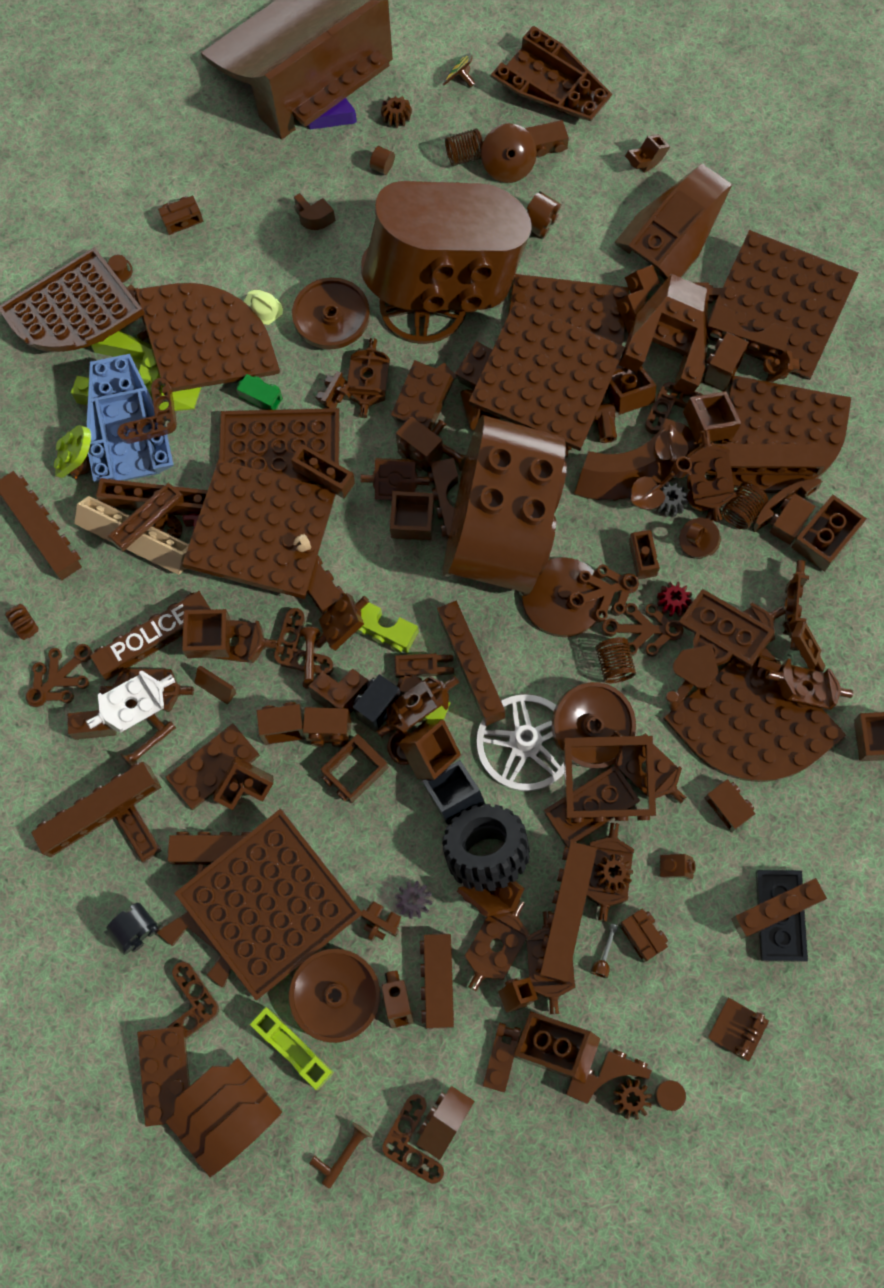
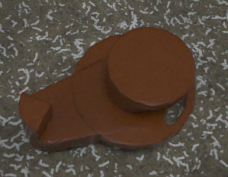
[107,254,133,283]

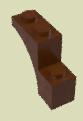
[616,265,660,334]
[565,1049,652,1104]

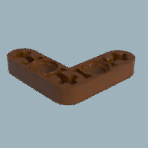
[117,378,177,444]
[645,382,703,434]
[274,608,334,675]
[166,962,219,1039]
[382,1094,444,1184]

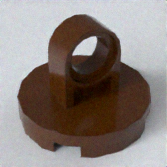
[679,517,721,559]

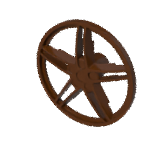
[379,299,467,344]

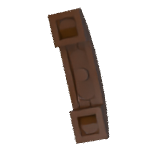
[752,479,823,532]

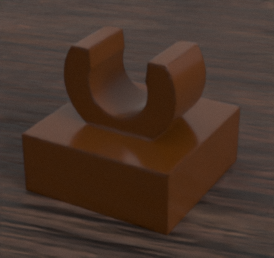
[757,654,781,680]

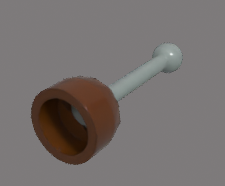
[591,924,618,979]

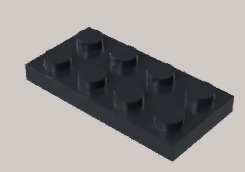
[756,870,808,962]

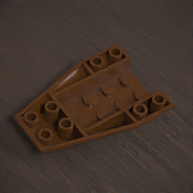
[490,26,612,121]
[614,164,732,280]

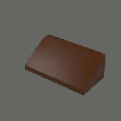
[195,666,236,705]

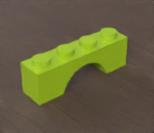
[250,1007,334,1090]

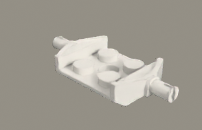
[86,671,175,733]

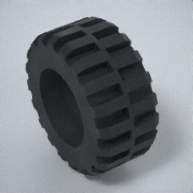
[442,804,530,891]

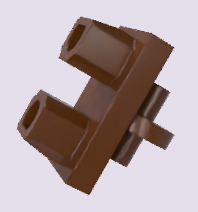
[763,350,800,383]
[316,371,351,408]
[361,901,402,942]

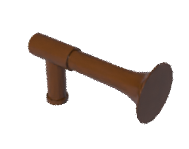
[432,419,466,471]
[299,627,321,689]
[120,714,176,767]
[309,1122,372,1189]

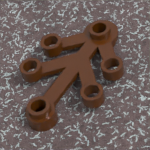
[567,564,639,622]
[602,603,684,657]
[26,644,93,707]

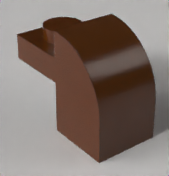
[625,134,671,173]
[294,193,336,230]

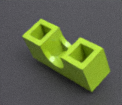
[356,602,419,653]

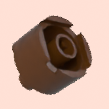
[527,191,562,238]

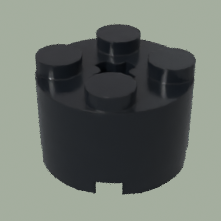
[104,902,160,955]

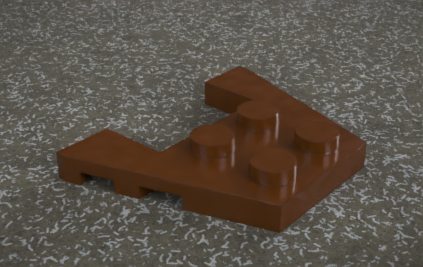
[157,912,231,988]

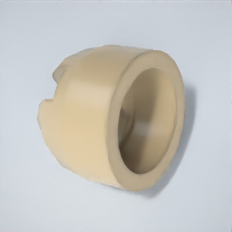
[293,534,311,552]

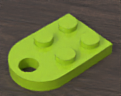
[54,425,91,478]

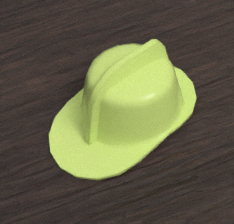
[244,290,283,325]

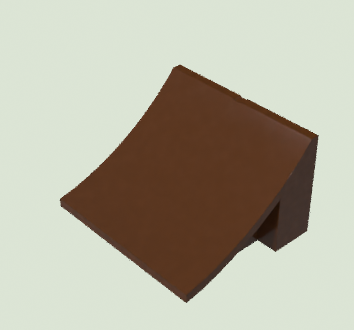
[201,0,393,140]

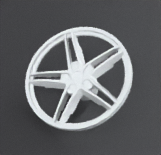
[477,695,564,791]

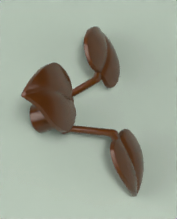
[631,424,711,511]

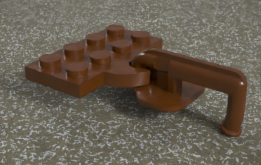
[666,588,775,711]

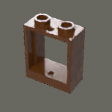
[320,734,389,803]

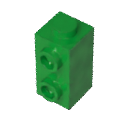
[237,374,283,410]

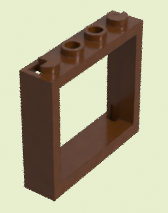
[563,736,656,822]

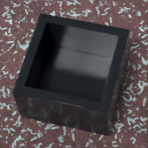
[353,674,401,732]
[423,760,485,826]

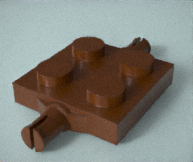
[360,458,430,500]
[314,593,370,651]

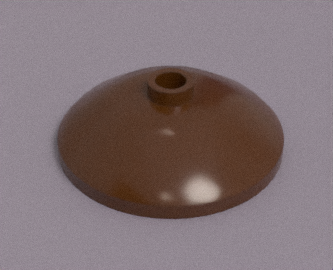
[481,123,537,183]

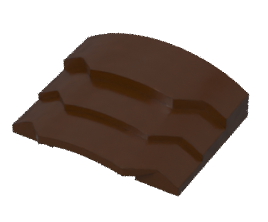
[165,1057,282,1178]

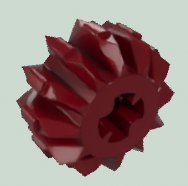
[657,581,693,617]

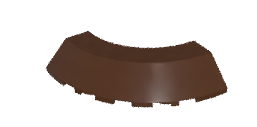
[574,418,700,501]

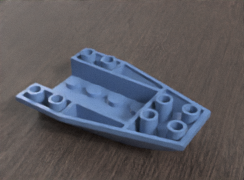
[87,354,174,482]

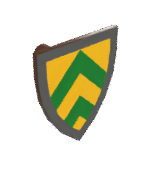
[443,53,475,87]

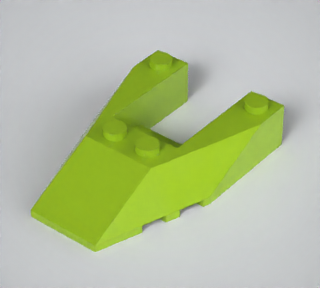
[71,331,201,411]

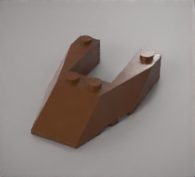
[619,274,708,396]

